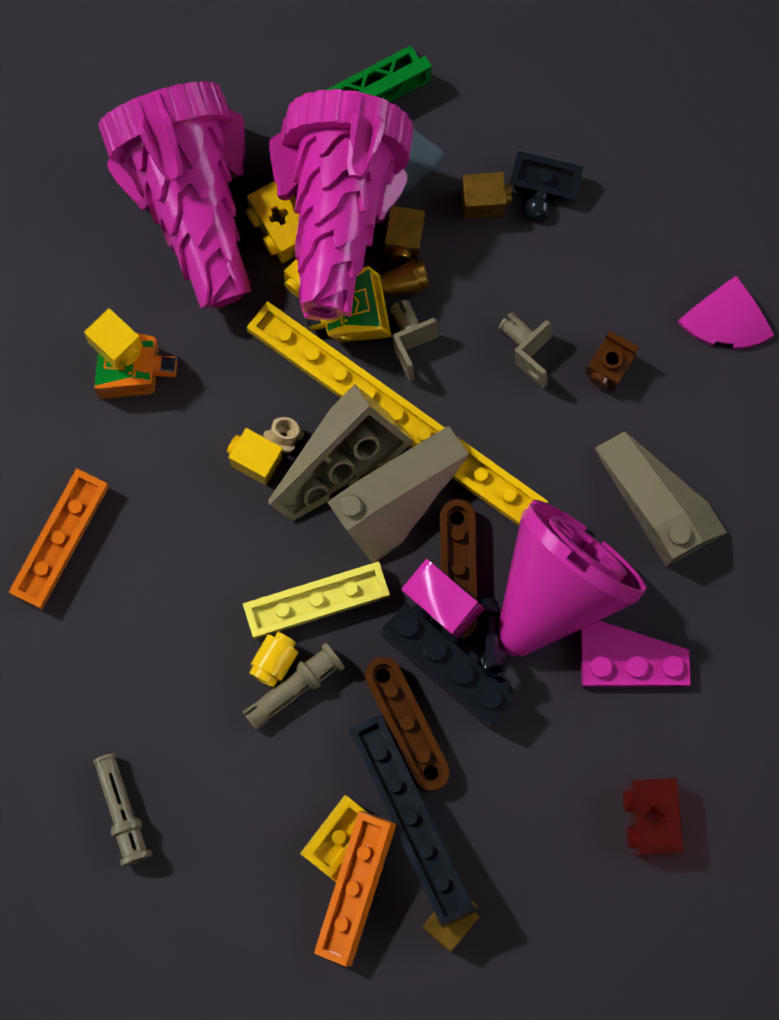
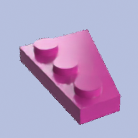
[580,621,690,687]

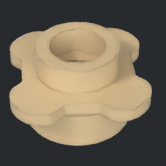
[263,417,304,453]

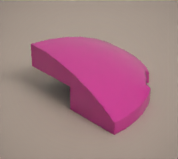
[678,276,774,349]

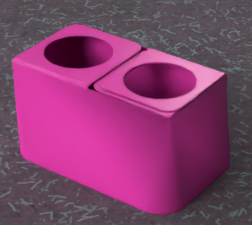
[402,558,485,638]

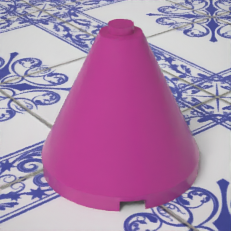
[497,500,647,657]

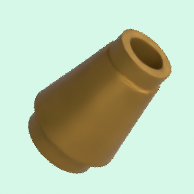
[380,259,430,296]

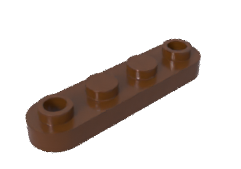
[440,499,478,641]
[365,657,450,792]

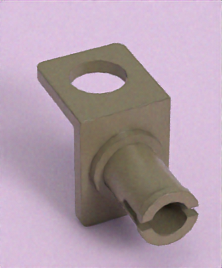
[390,300,438,382]
[499,312,552,388]

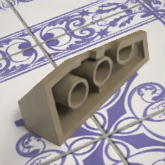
[268,384,413,521]
[328,426,469,563]
[594,431,727,567]

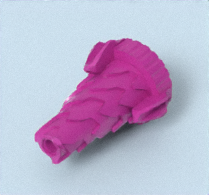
[98,81,251,309]
[269,89,413,321]

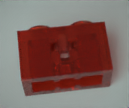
[623,778,684,857]

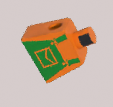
[94,332,177,399]

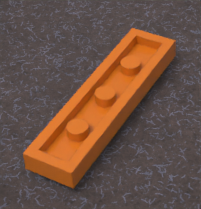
[8,468,109,610]
[314,811,396,967]

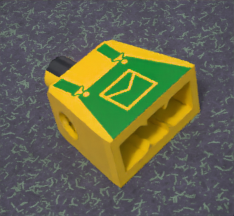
[306,266,392,342]

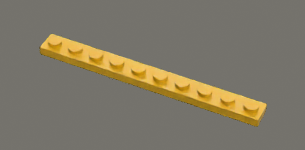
[247,301,548,526]

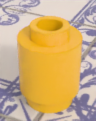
[249,632,299,688]

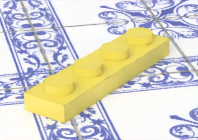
[243,561,390,639]

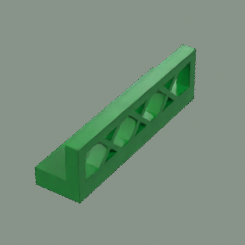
[326,45,432,103]

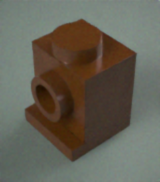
[585,330,640,391]

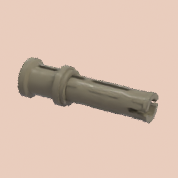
[242,642,345,730]
[93,753,153,867]

